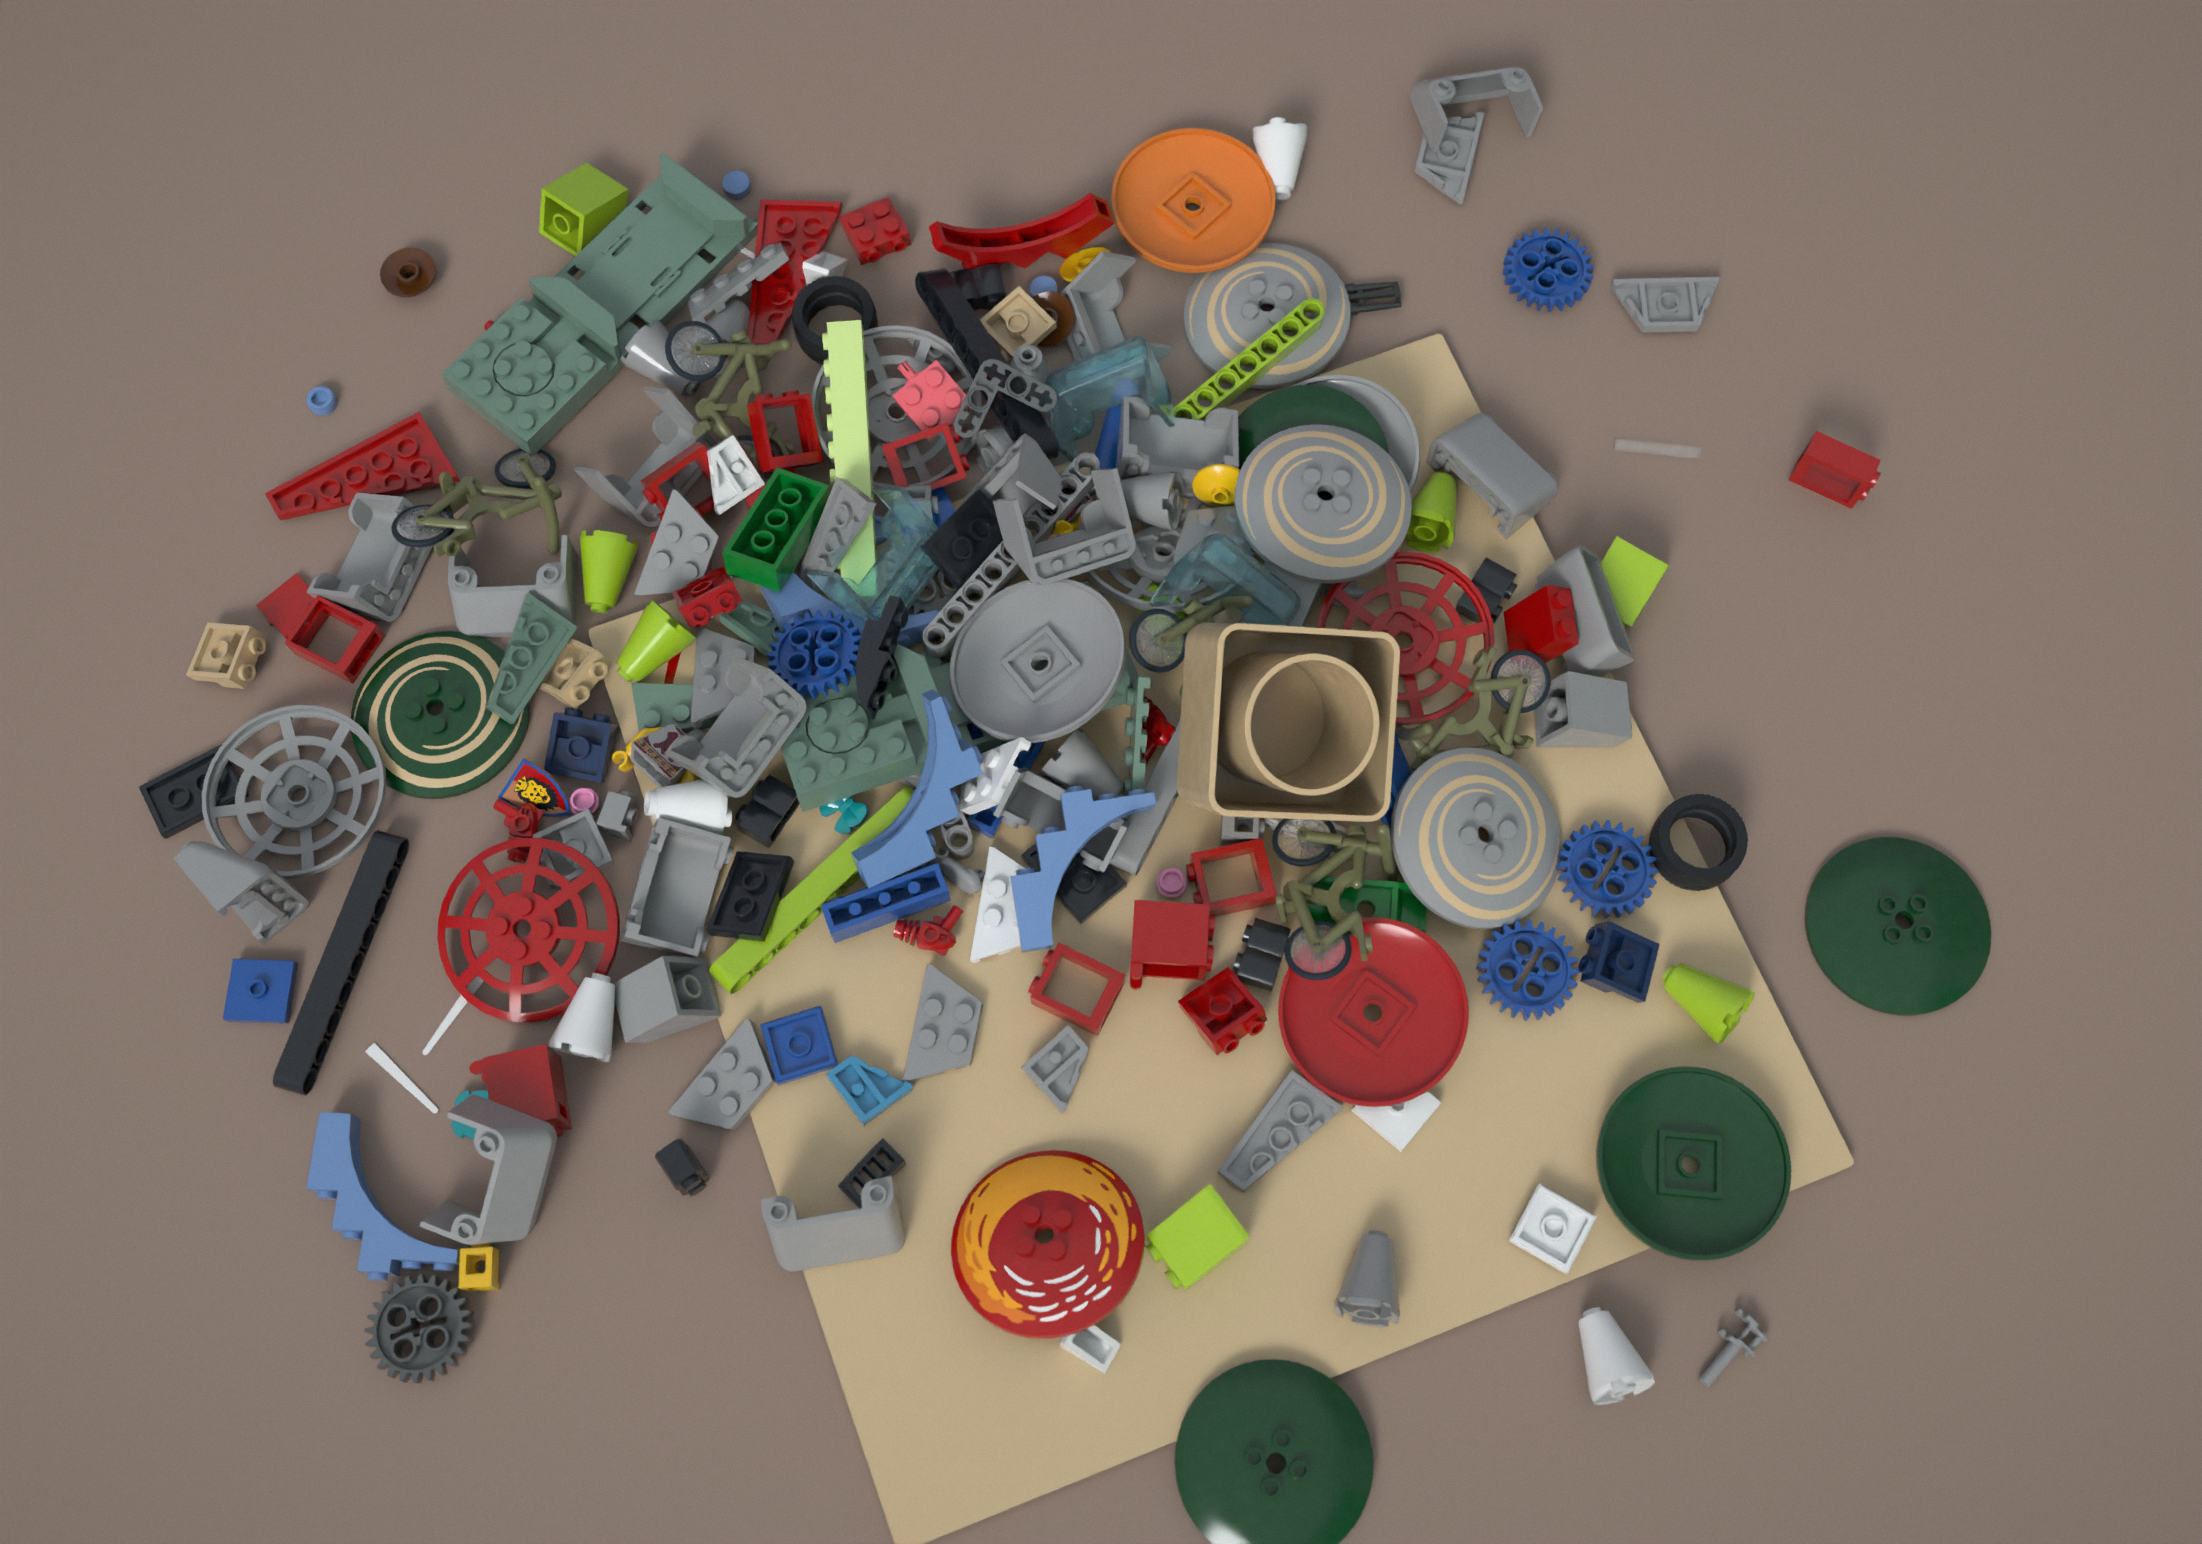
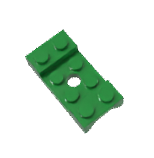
[1300,874,1426,940]

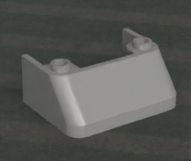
[1409,67,1544,152]
[1060,251,1172,389]
[574,386,717,528]
[960,434,1063,577]
[993,468,1136,585]
[448,535,578,638]
[993,767,1131,872]
[420,1094,557,1245]

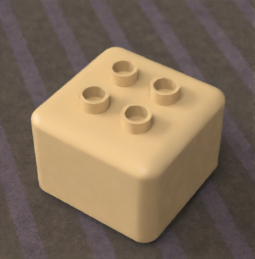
[1177,623,1400,822]

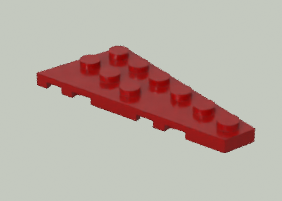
[747,200,843,344]
[265,412,460,520]

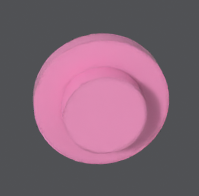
[569,788,600,815]
[1156,868,1187,898]

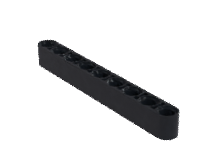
[915,268,1059,460]
[273,830,409,1095]

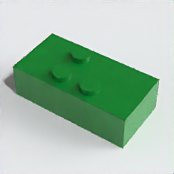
[722,468,830,593]

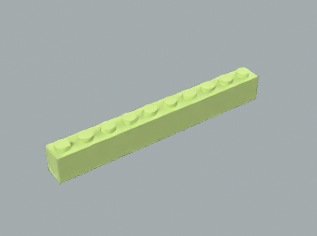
[822,320,880,606]

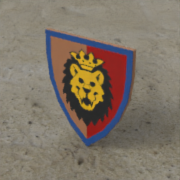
[498,757,572,817]

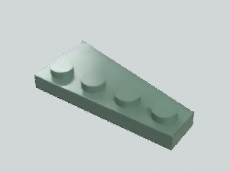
[486,593,578,724]
[719,599,819,675]
[1123,677,1151,796]
[631,683,719,733]

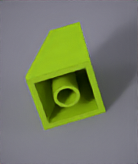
[539,162,629,256]
[1601,536,1669,627]
[1145,1184,1250,1292]

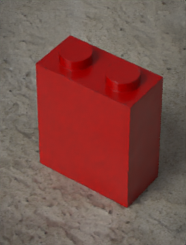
[1503,585,1579,670]

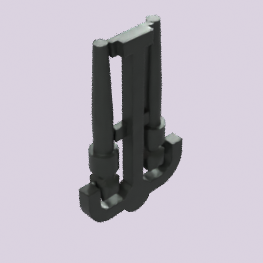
[1340,276,1402,316]

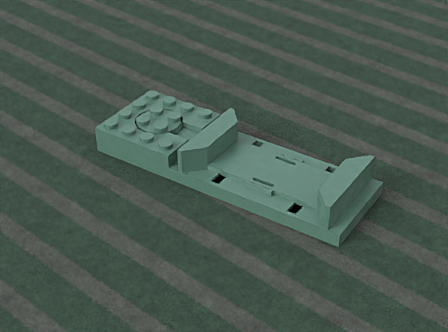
[442,153,758,457]
[781,580,1145,812]

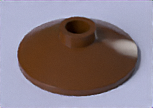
[380,248,436,297]
[1032,291,1075,347]

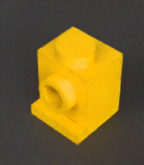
[459,1243,500,1292]

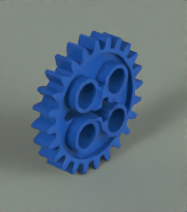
[1502,228,1594,312]
[767,610,861,700]
[1556,820,1658,919]
[1476,919,1579,1021]

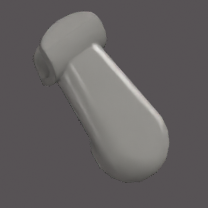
[928,846,985,894]

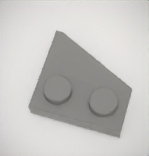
[1021,1025,1089,1113]

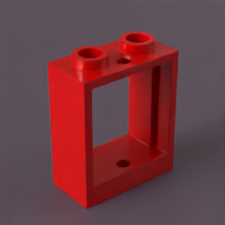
[746,390,823,473]
[882,422,970,490]
[1788,431,1881,509]
[640,442,714,520]
[285,595,385,684]
[1186,838,1277,917]
[1028,943,1126,1036]

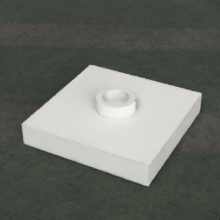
[1352,1091,1441,1152]
[1508,1184,1597,1274]

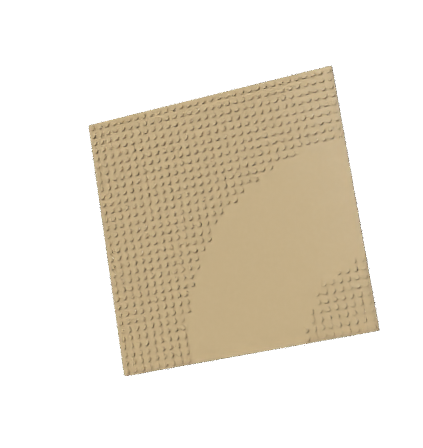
[588,334,1854,1544]

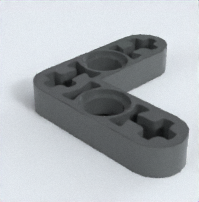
[954,358,1058,438]

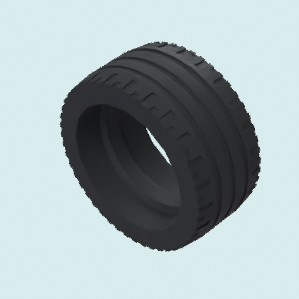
[792,276,878,365]
[1648,794,1748,891]

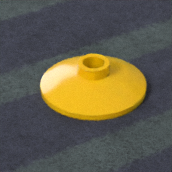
[1059,247,1111,282]
[1192,464,1240,507]

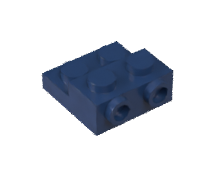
[544,708,619,783]
[1578,921,1660,1003]

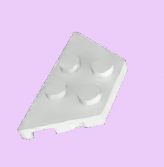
[960,737,1031,815]
[970,847,1024,963]

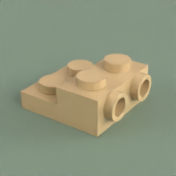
[980,286,1057,364]
[186,622,267,689]
[538,638,612,710]

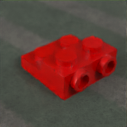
[839,197,911,265]
[672,566,743,628]
[1178,967,1267,1055]

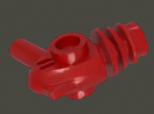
[1142,696,1176,764]
[493,798,544,863]
[893,905,963,956]

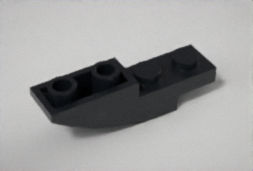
[856,595,908,719]

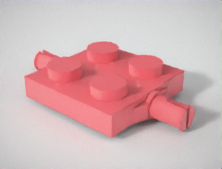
[892,360,970,441]

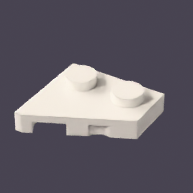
[707,435,765,515]

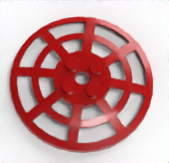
[1316,551,1495,725]
[437,838,620,1022]

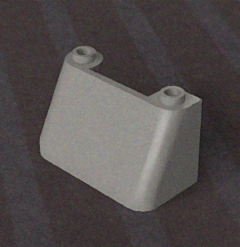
[1116,396,1239,497]
[1426,413,1558,540]
[306,493,433,622]
[664,656,806,797]
[620,817,734,958]
[173,841,309,945]
[760,1176,905,1272]

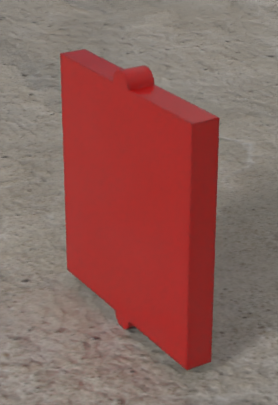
[256,573,315,639]

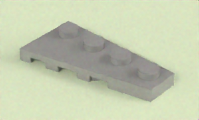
[687,242,790,323]
[797,477,877,594]
[1217,1070,1344,1192]

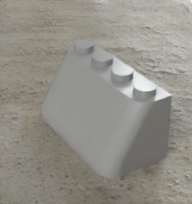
[1535,545,1636,677]

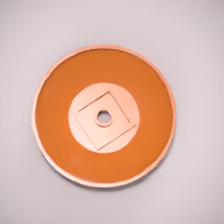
[1111,128,1276,273]

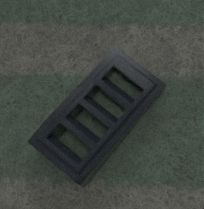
[838,1138,906,1209]

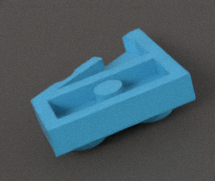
[826,1055,913,1126]

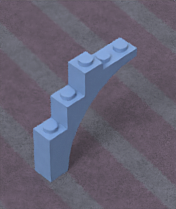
[759,571,940,655]
[851,689,983,888]
[1011,786,1156,953]
[306,1112,460,1281]

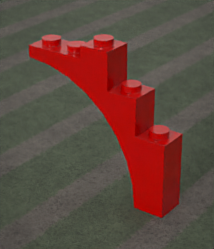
[929,193,1115,269]

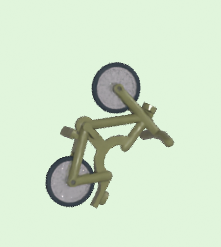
[665,321,795,488]
[391,449,562,557]
[1129,595,1253,700]
[1395,646,1551,770]
[1272,819,1397,980]

